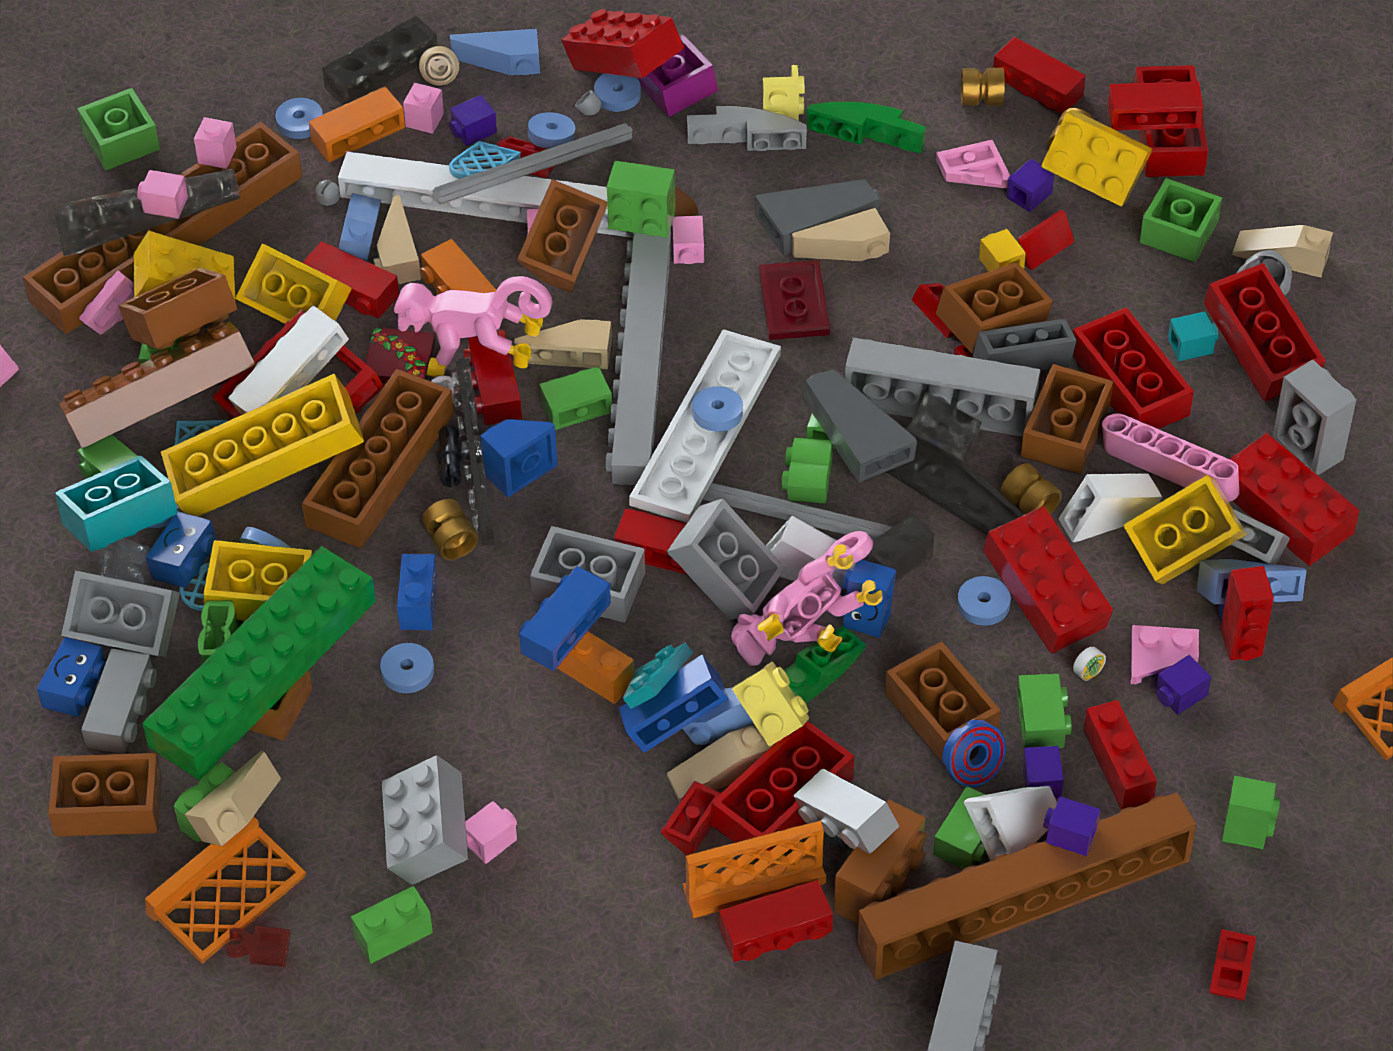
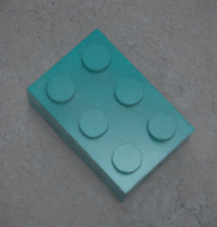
[55,455,178,552]

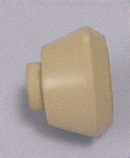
[419,46,459,86]

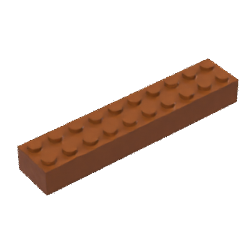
[23,121,302,334]
[857,792,1197,980]

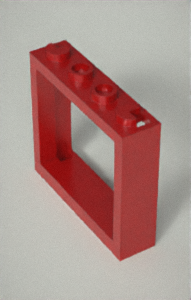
[212,310,384,474]

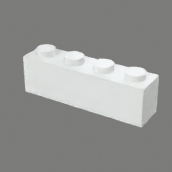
[228,306,349,415]

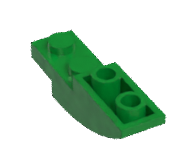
[807,102,926,154]
[784,626,866,704]

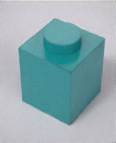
[1167,312,1219,361]

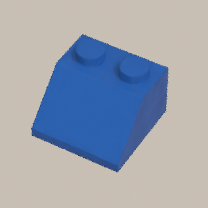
[481,419,558,498]

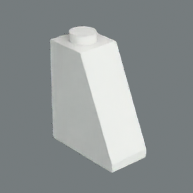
[1058,474,1162,542]
[766,516,856,588]
[964,786,1057,861]

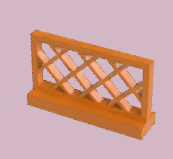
[1332,657,1393,760]
[145,816,306,964]
[683,821,826,918]

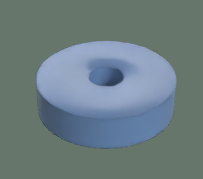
[594,74,641,112]
[275,98,323,139]
[527,112,575,149]
[692,386,743,432]
[240,527,291,548]
[957,576,1011,626]
[380,643,434,693]

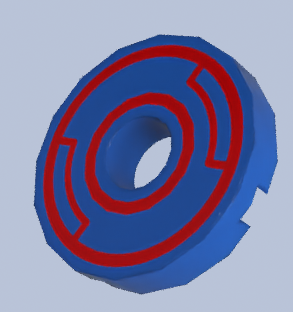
[942,720,1006,787]

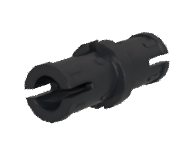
[437,426,463,487]

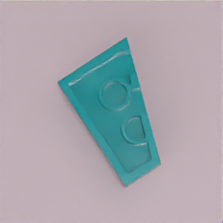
[623,642,693,709]

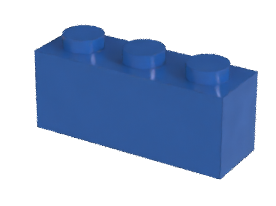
[518,566,611,671]
[618,654,729,753]

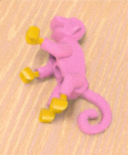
[394,276,553,377]
[731,531,883,666]

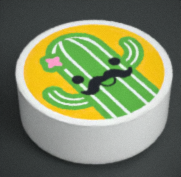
[1073,647,1106,681]

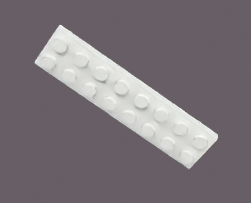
[629,330,781,523]

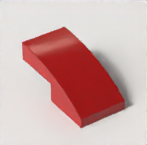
[1209,929,1256,1001]

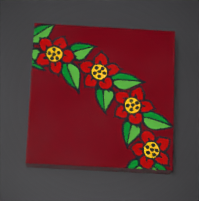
[365,327,436,383]

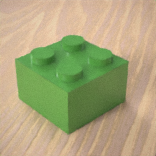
[77,88,160,171]
[607,161,675,238]
[1139,178,1222,263]

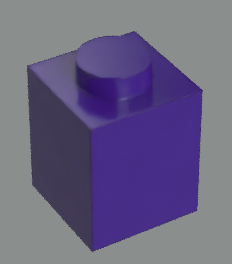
[449,95,497,146]
[1007,159,1054,212]
[1156,655,1211,715]
[1022,746,1064,799]
[1043,796,1100,856]

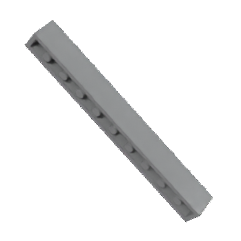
[606,229,671,485]

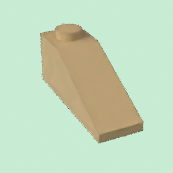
[373,195,421,284]
[791,208,890,261]
[1232,225,1333,277]
[514,319,612,369]
[667,724,773,802]
[185,751,281,846]

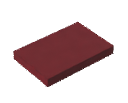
[759,260,830,340]

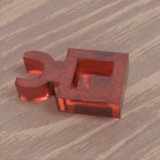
[226,926,291,967]

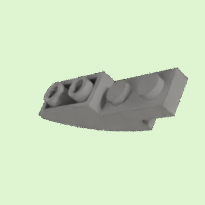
[687,106,807,151]

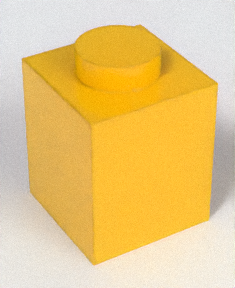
[979,229,1026,271]

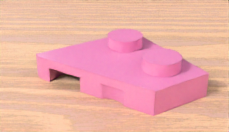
[936,140,1010,188]
[79,270,134,335]
[1131,625,1199,684]

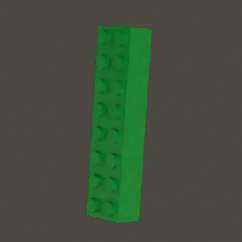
[142,546,376,780]

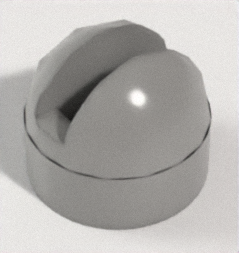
[575,90,601,115]
[315,180,340,206]

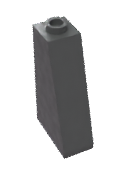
[755,179,882,256]
[803,369,917,483]

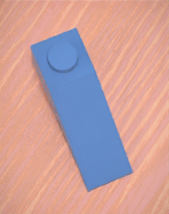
[450,29,540,75]
[338,193,381,262]
[1197,559,1307,604]
[682,688,754,745]

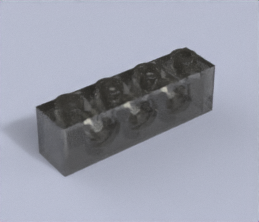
[322,16,438,105]

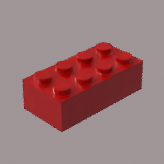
[561,9,684,78]
[1134,65,1208,177]
[1203,263,1326,401]
[1072,307,1194,429]
[1230,433,1360,566]
[983,506,1113,654]
[711,721,855,861]

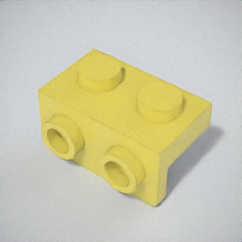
[763,65,805,121]
[732,662,809,746]

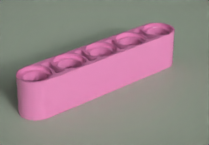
[1102,414,1239,502]

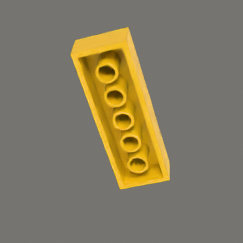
[161,374,364,517]

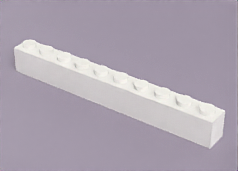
[338,152,633,238]

